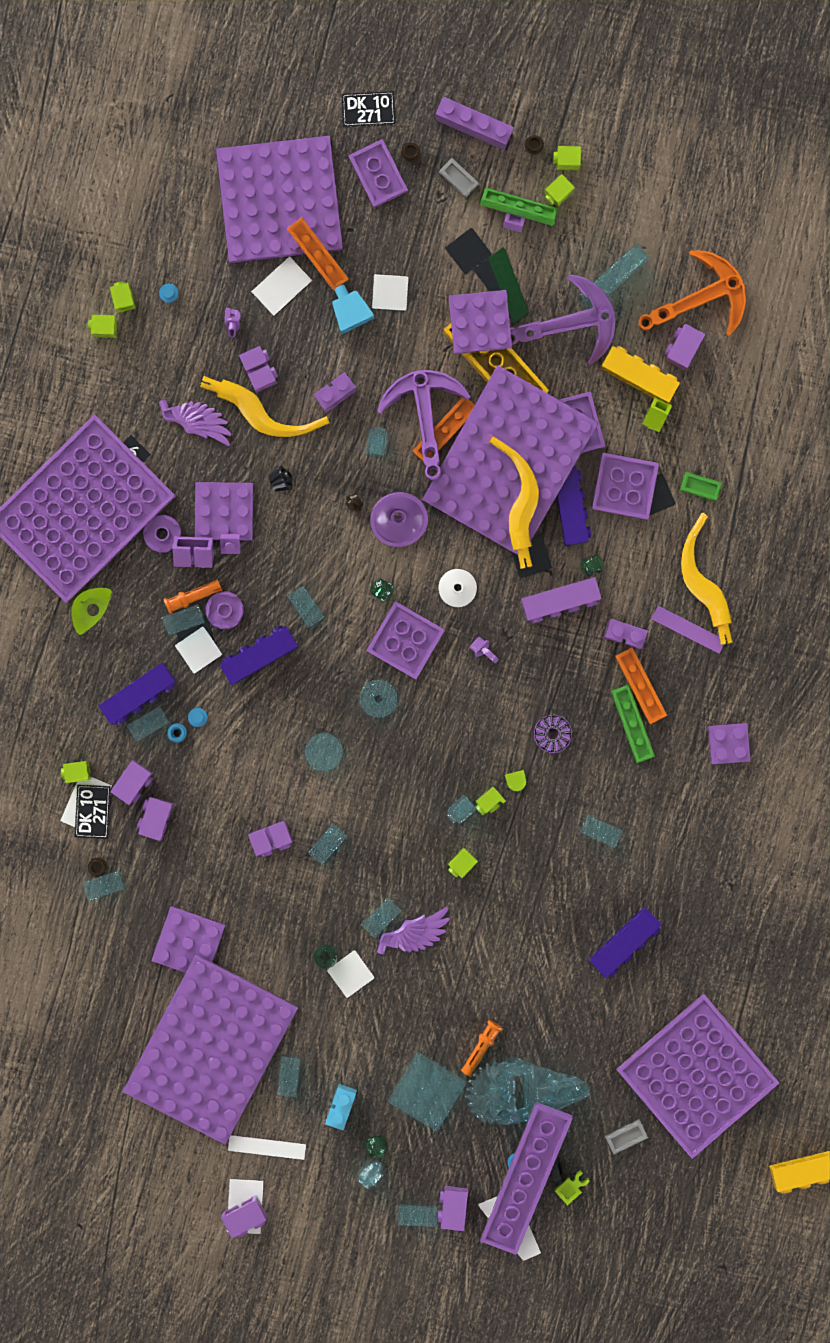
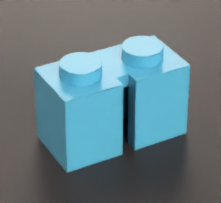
[325,1084,357,1130]

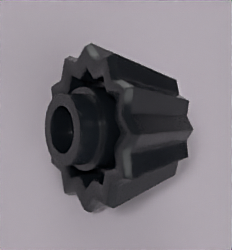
[269,466,293,492]

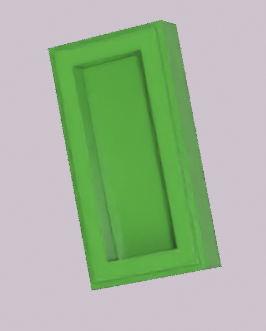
[679,472,722,502]

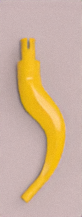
[200,376,329,437]
[489,436,539,569]
[681,513,733,645]

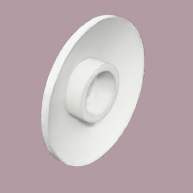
[439,569,477,607]

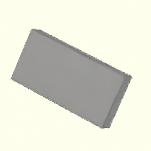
[439,158,480,199]
[605,1120,648,1154]

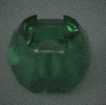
[580,554,604,577]
[370,578,394,602]
[314,944,338,969]
[364,1135,388,1158]

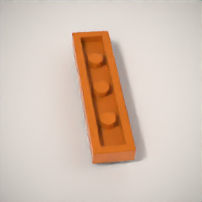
[287,217,349,291]
[412,397,475,462]
[615,647,667,724]

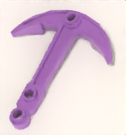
[510,275,616,365]
[378,370,470,481]

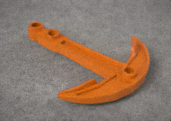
[638,250,746,336]

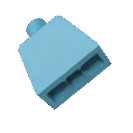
[332,285,374,334]

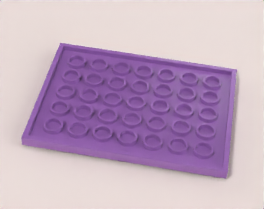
[422,365,599,555]
[0,414,176,604]
[123,954,298,1145]

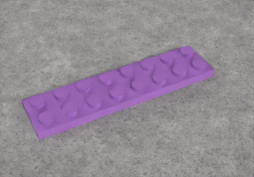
[480,1102,573,1255]

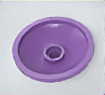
[370,492,428,547]

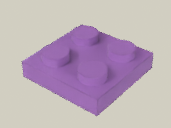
[708,723,750,764]

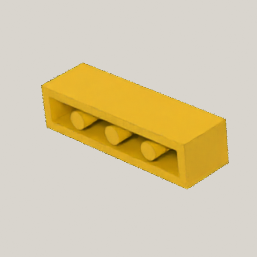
[600,346,680,403]
[769,1151,830,1194]

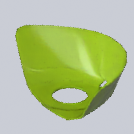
[71,588,112,635]

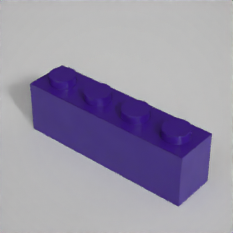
[556,466,591,546]
[220,626,298,685]
[98,663,177,726]
[589,907,662,978]

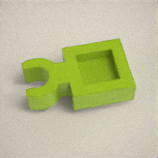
[554,1170,589,1206]

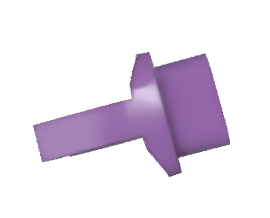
[225,307,240,337]
[470,637,499,663]

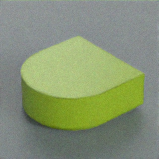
[505,770,526,791]

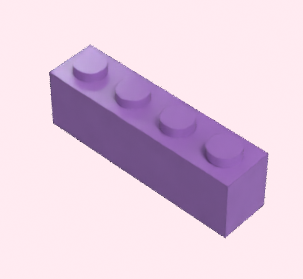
[435,97,513,150]
[521,577,602,624]

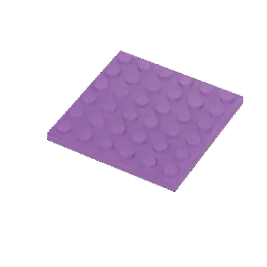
[216,136,343,263]
[616,994,779,1159]

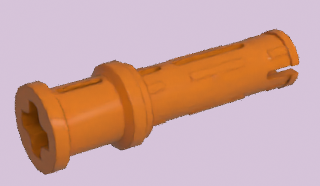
[164,579,222,615]
[461,1020,503,1077]

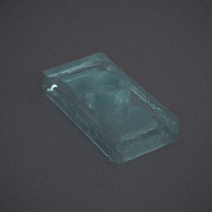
[288,585,325,628]
[162,605,205,636]
[127,706,170,742]
[580,815,623,848]
[308,824,347,865]
[82,870,125,901]
[361,897,402,938]
[277,1056,301,1097]
[398,1204,437,1227]

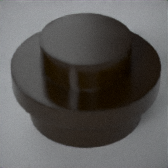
[525,135,544,155]
[401,143,420,162]
[346,494,363,512]
[88,857,108,877]

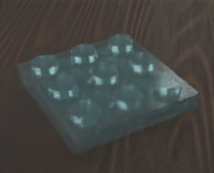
[388,1051,467,1132]

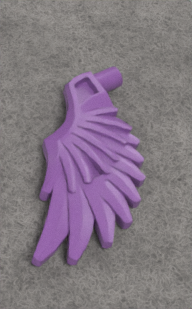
[159,400,231,447]
[377,907,450,955]

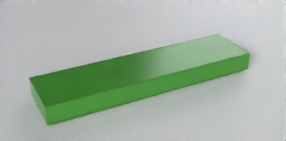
[480,188,558,226]
[611,685,655,763]

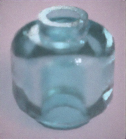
[356,1160,385,1190]

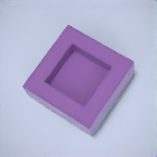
[503,213,525,232]
[220,534,241,554]

